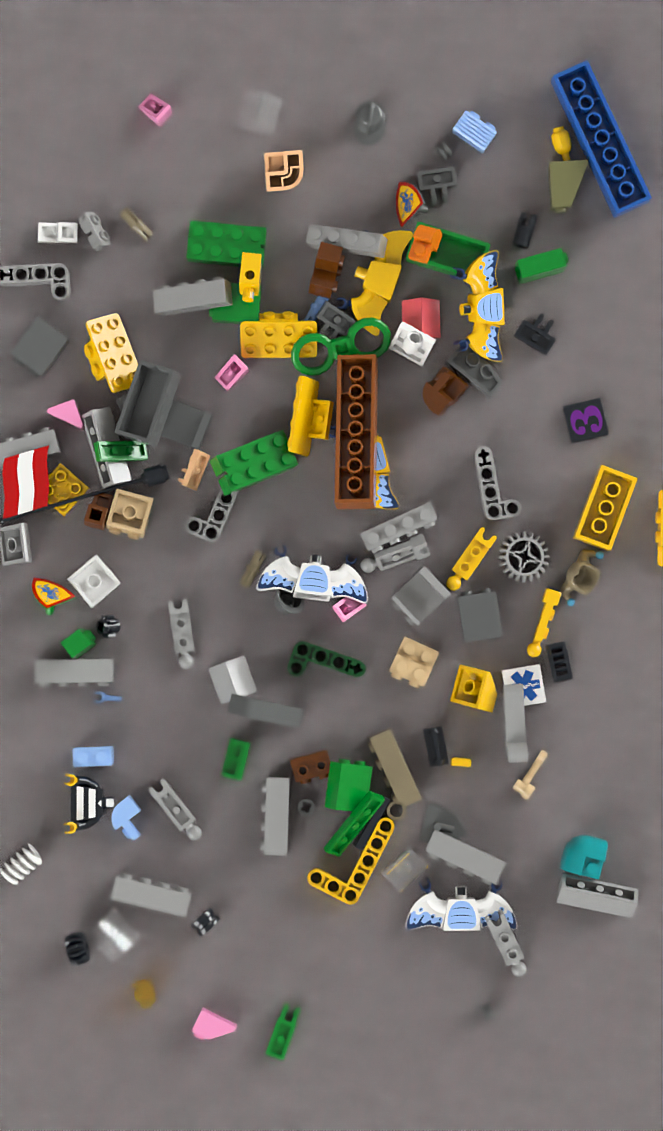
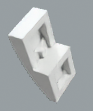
[37,222,78,243]

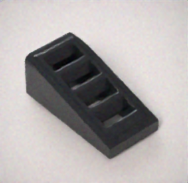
[545,641,573,683]

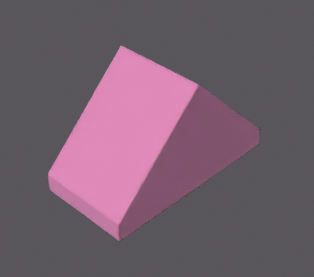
[138,93,173,127]
[214,354,249,391]
[47,399,84,430]
[332,597,367,622]

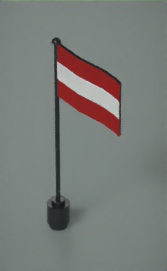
[0,445,170,524]

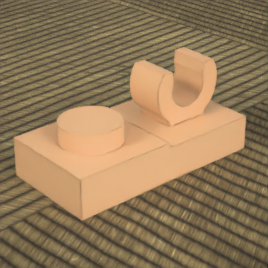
[178,449,210,491]

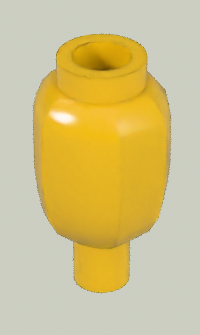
[551,126,572,161]

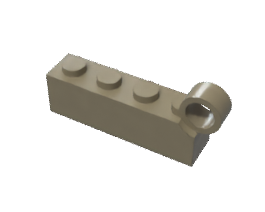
[367,728,422,820]

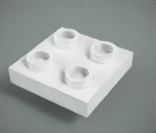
[389,321,436,366]

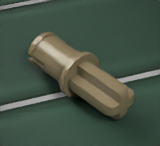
[120,208,154,242]
[239,550,266,588]

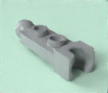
[361,534,430,573]
[168,599,195,669]
[148,778,202,841]
[485,910,527,977]

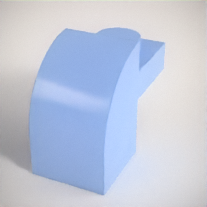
[112,795,141,841]

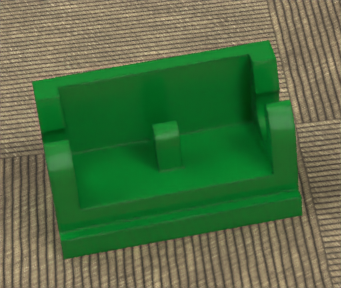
[221,738,251,781]

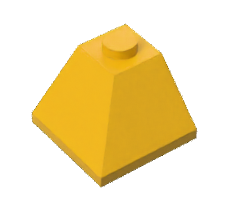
[450,664,497,713]

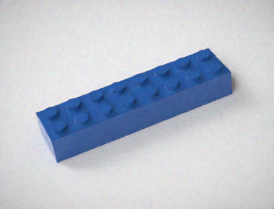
[550,60,652,218]

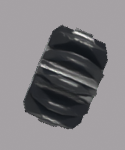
[64,932,91,966]

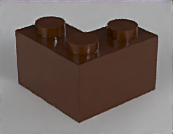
[308,242,345,299]

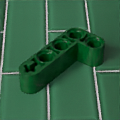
[287,641,366,677]

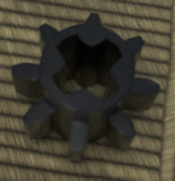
[96,615,120,638]

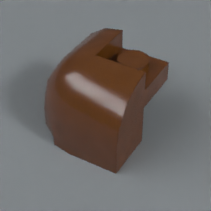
[422,366,470,416]

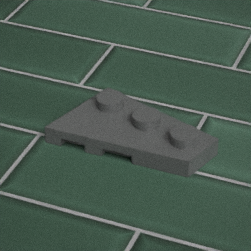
[446,339,503,399]

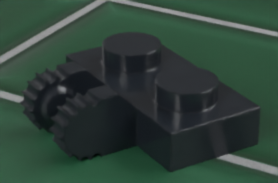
[514,313,557,356]

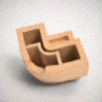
[264,150,304,192]

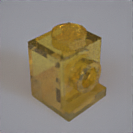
[131,977,157,1009]

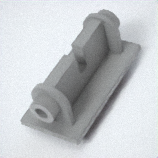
[79,212,111,252]

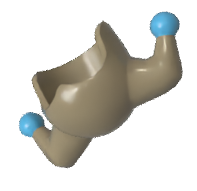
[560,550,604,606]

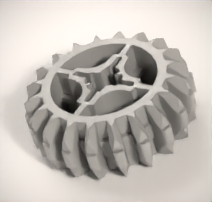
[498,531,550,583]

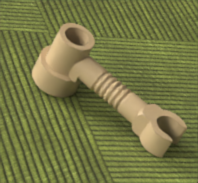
[512,750,548,800]

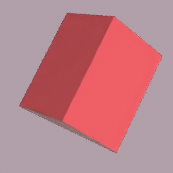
[402,297,441,339]

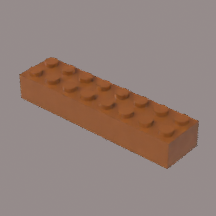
[334,354,378,509]

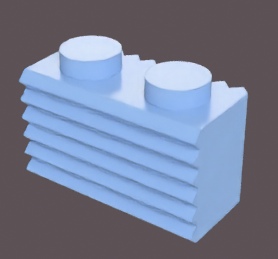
[452,110,497,154]
[72,746,114,768]

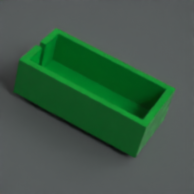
[186,220,267,269]
[405,221,491,276]
[210,430,299,496]

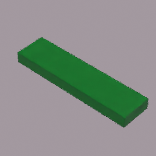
[323,791,385,857]

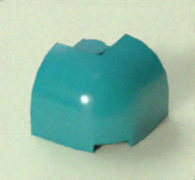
[559,835,608,880]

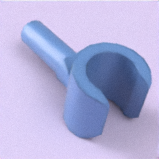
[94,692,122,703]

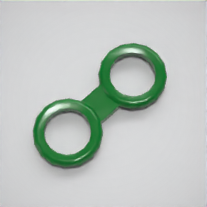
[291,317,391,376]

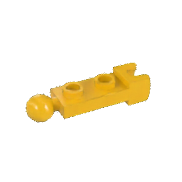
[446,527,497,591]
[527,588,561,657]

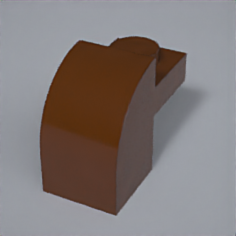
[84,493,114,531]

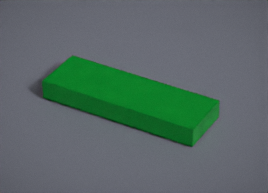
[94,441,148,462]

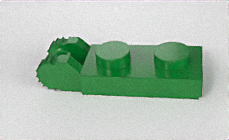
[265,1003,300,1061]

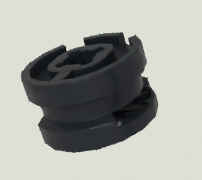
[190,907,220,937]

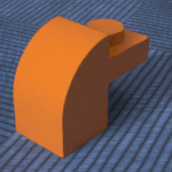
[408,225,443,264]

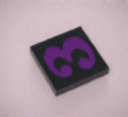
[563,398,609,444]

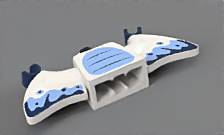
[256,545,368,604]
[405,877,517,931]

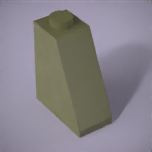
[548,160,588,214]

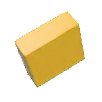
[450,757,471,767]

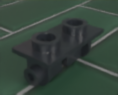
[423,726,449,767]

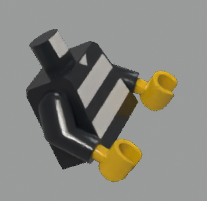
[63,773,115,834]

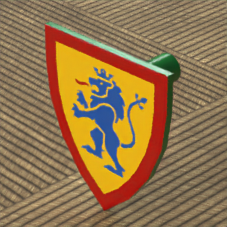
[31,578,76,615]

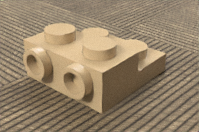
[106,489,154,540]
[389,636,439,689]

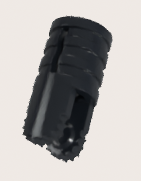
[512,212,538,249]

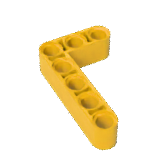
[307,817,394,905]

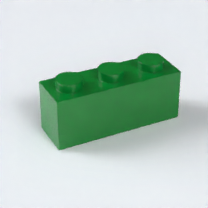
[60,628,97,658]

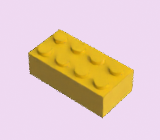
[572,465,638,551]

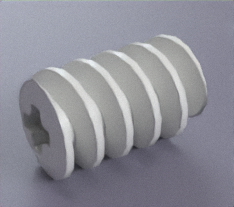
[0,843,42,885]

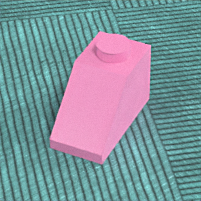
[191,1007,237,1040]

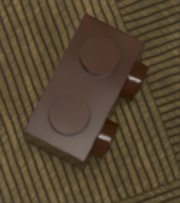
[290,749,330,785]

